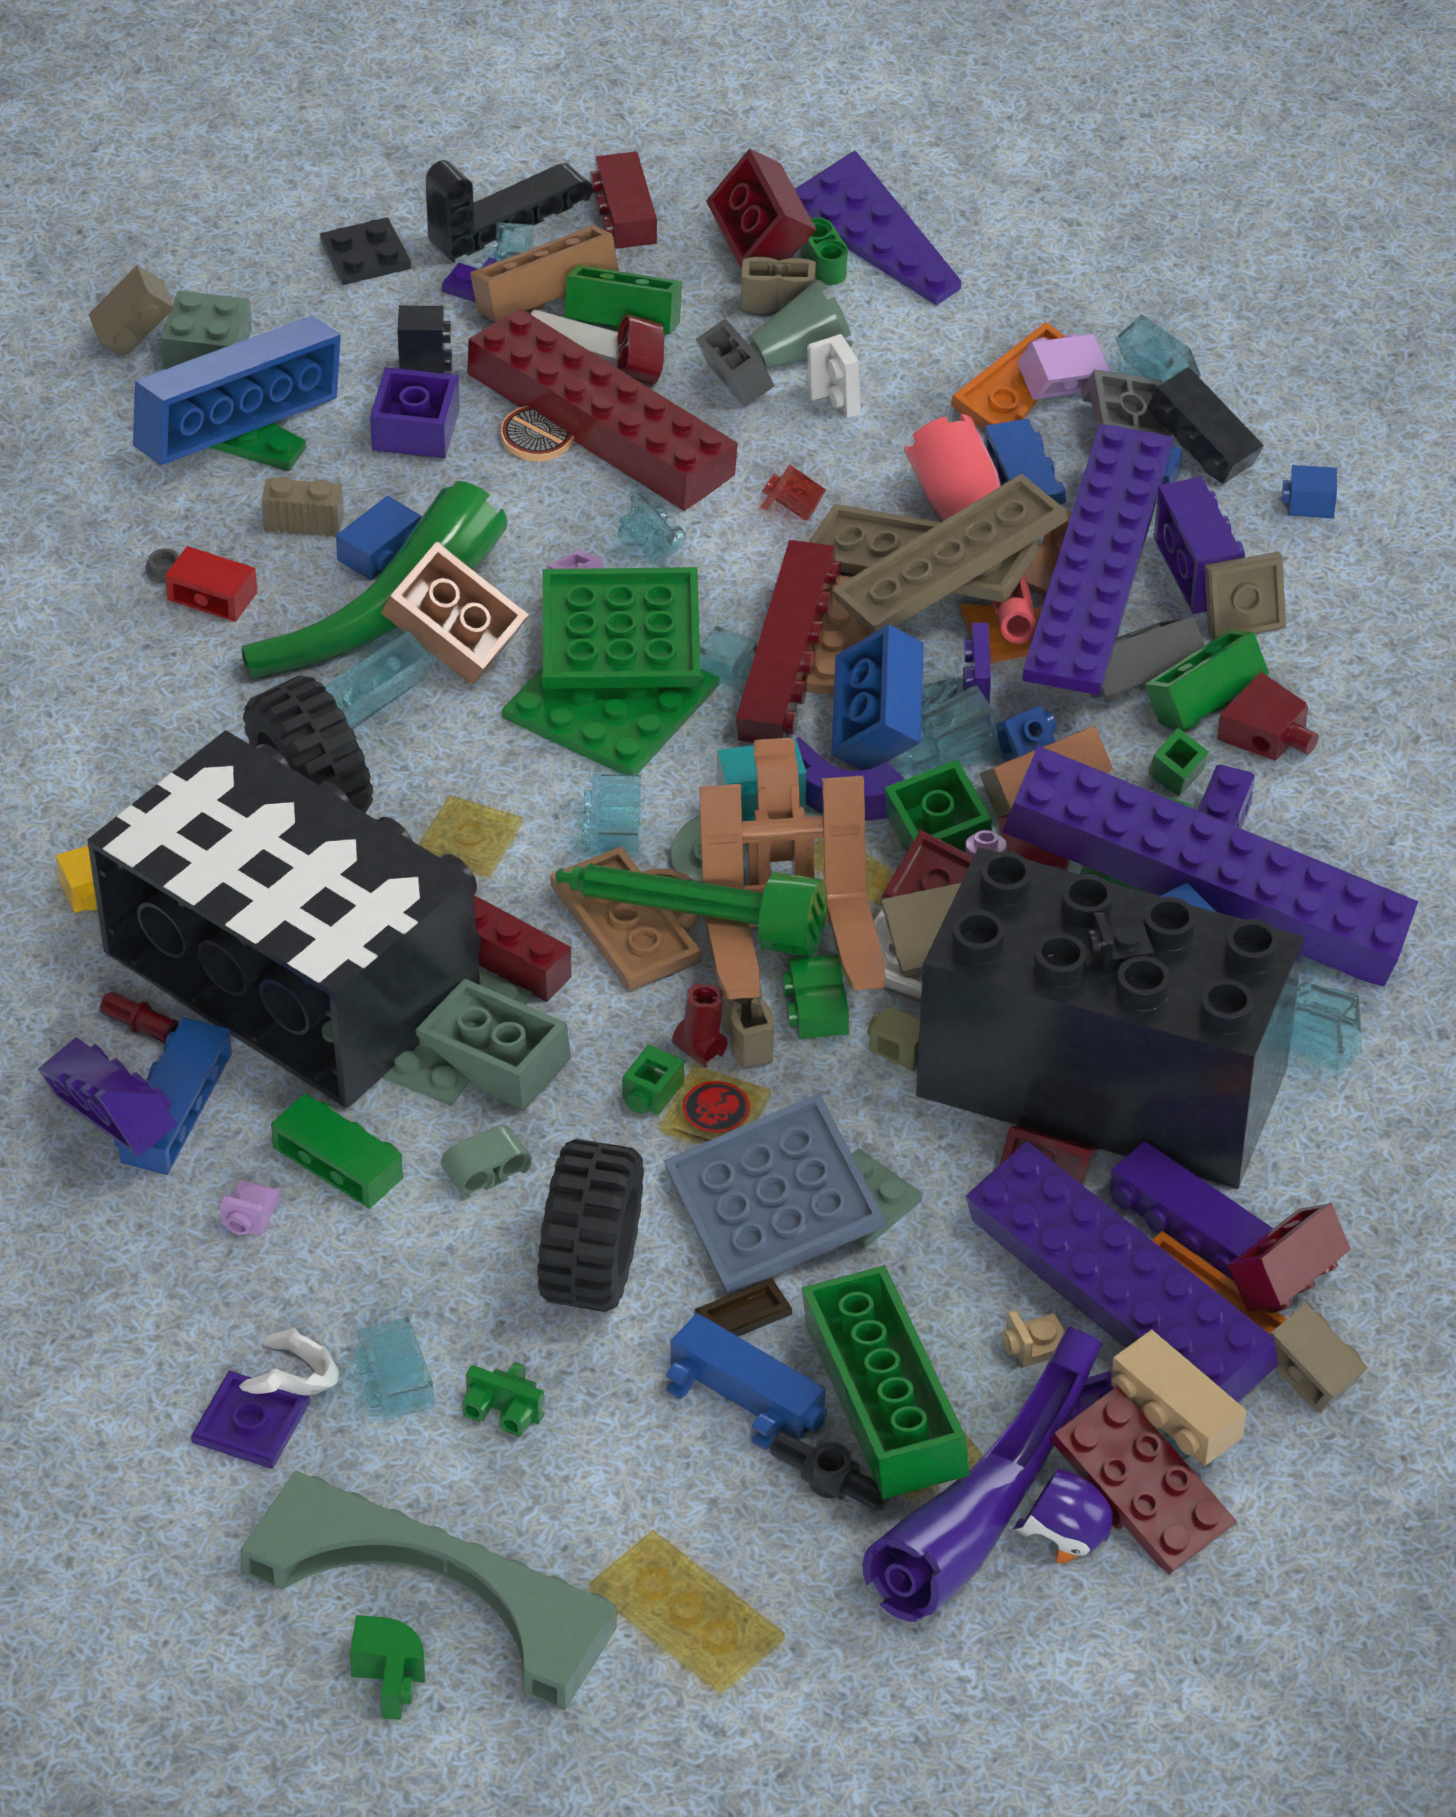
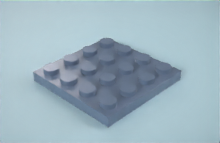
[664,1093,886,1295]

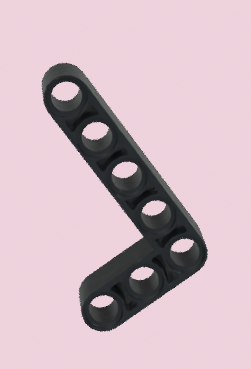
[425,160,593,263]

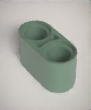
[441,1125,532,1198]

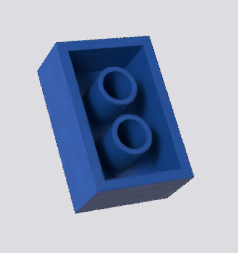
[831,624,924,770]

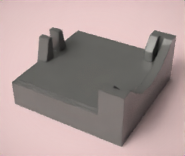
[1081,369,1172,436]

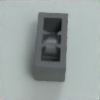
[695,319,775,407]

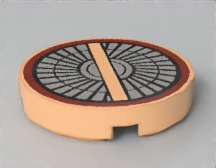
[501,406,574,461]

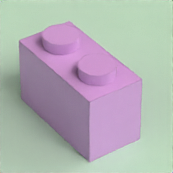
[1017,333,1110,400]

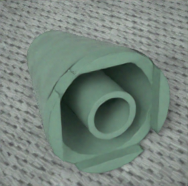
[749,280,852,369]

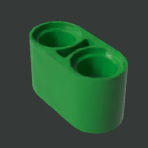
[800,218,848,285]

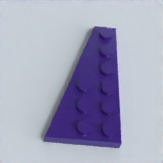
[795,150,961,305]

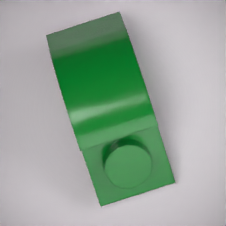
[350,1615,426,1720]

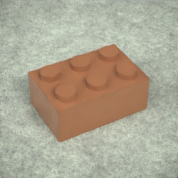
[381,542,529,684]

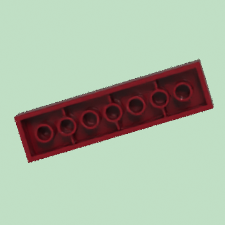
[467,308,738,511]

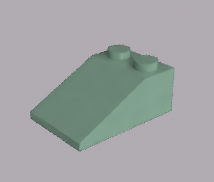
[416,978,571,1110]

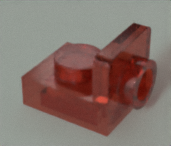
[760,464,826,521]

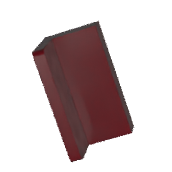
[999,1125,1099,1186]

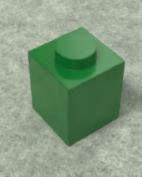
[1148,728,1209,796]

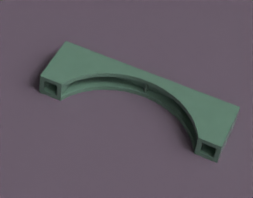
[240,1470,617,1711]

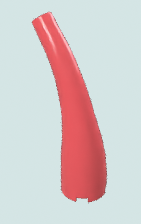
[904,414,1036,644]

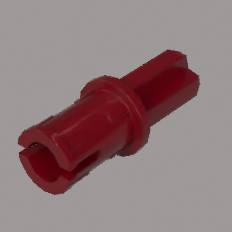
[99,991,179,1044]

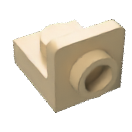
[1002,1310,1064,1368]

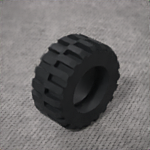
[243,675,373,813]
[537,1138,644,1312]

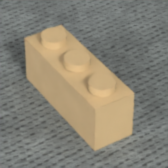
[1111,1330,1247,1466]

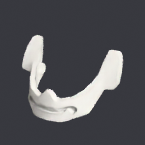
[239,1328,339,1395]

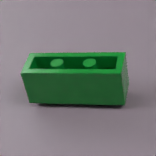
[564,265,683,336]
[1144,629,1269,731]
[271,1093,403,1209]

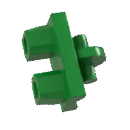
[462,1362,544,1437]

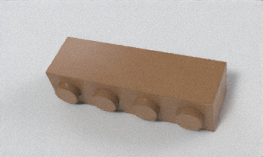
[470,225,619,322]

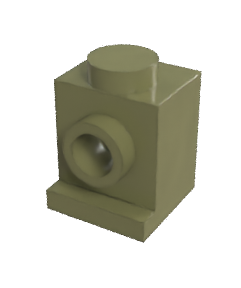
[867,1005,920,1071]

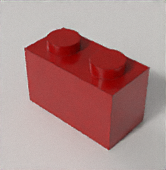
[165,546,257,622]

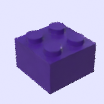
[370,367,460,458]

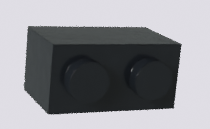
[397,305,453,374]

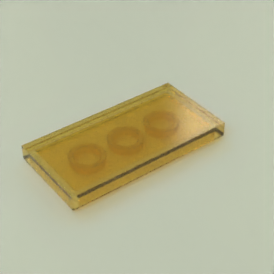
[589,1530,785,1695]

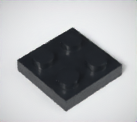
[320,217,411,285]

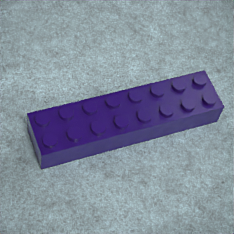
[965,1141,1279,1402]

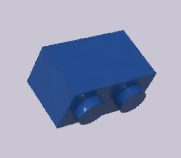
[336,495,422,580]

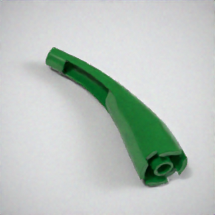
[241,481,508,680]

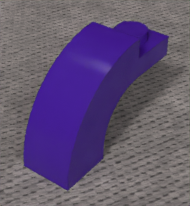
[796,737,905,821]

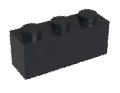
[1147,366,1264,484]

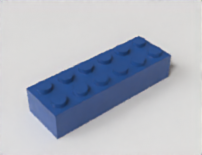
[133,315,341,465]

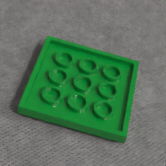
[543,567,701,689]
[502,666,720,779]

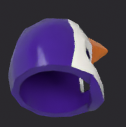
[1013,1469,1113,1563]

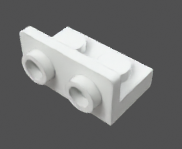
[807,334,861,418]

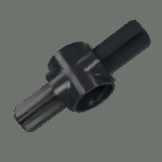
[770,1433,890,1511]

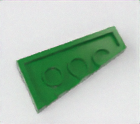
[210,423,306,471]

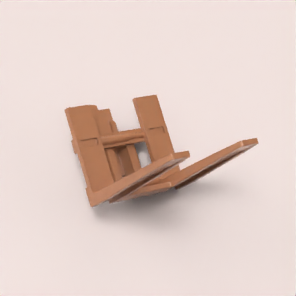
[699,738,885,999]

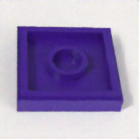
[191,1370,310,1469]

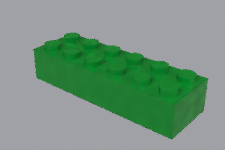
[801,1265,970,1499]

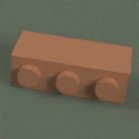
[979,726,1113,817]

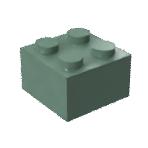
[160,291,252,369]

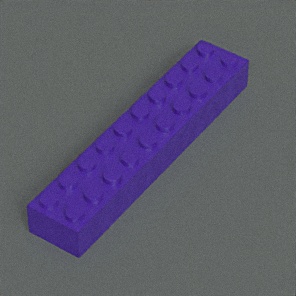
[1002,745,1419,986]

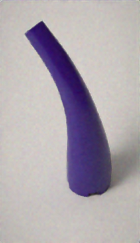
[862,1327,1103,1622]

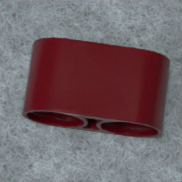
[617,315,664,385]

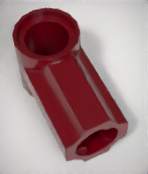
[672,983,728,1068]

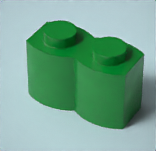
[782,954,849,1039]

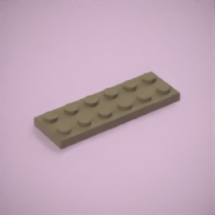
[832,474,1068,633]
[809,504,1039,603]

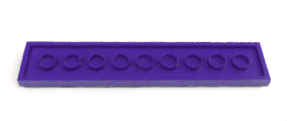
[1022,423,1174,695]

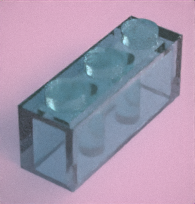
[325,631,434,729]

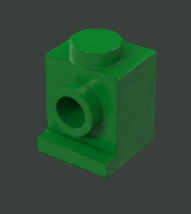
[622,1044,684,1115]

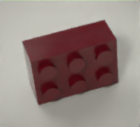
[706,148,816,268]

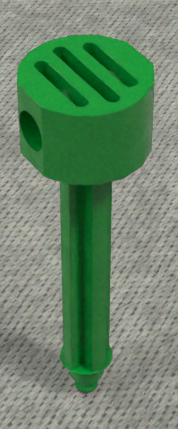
[555,862,827,957]

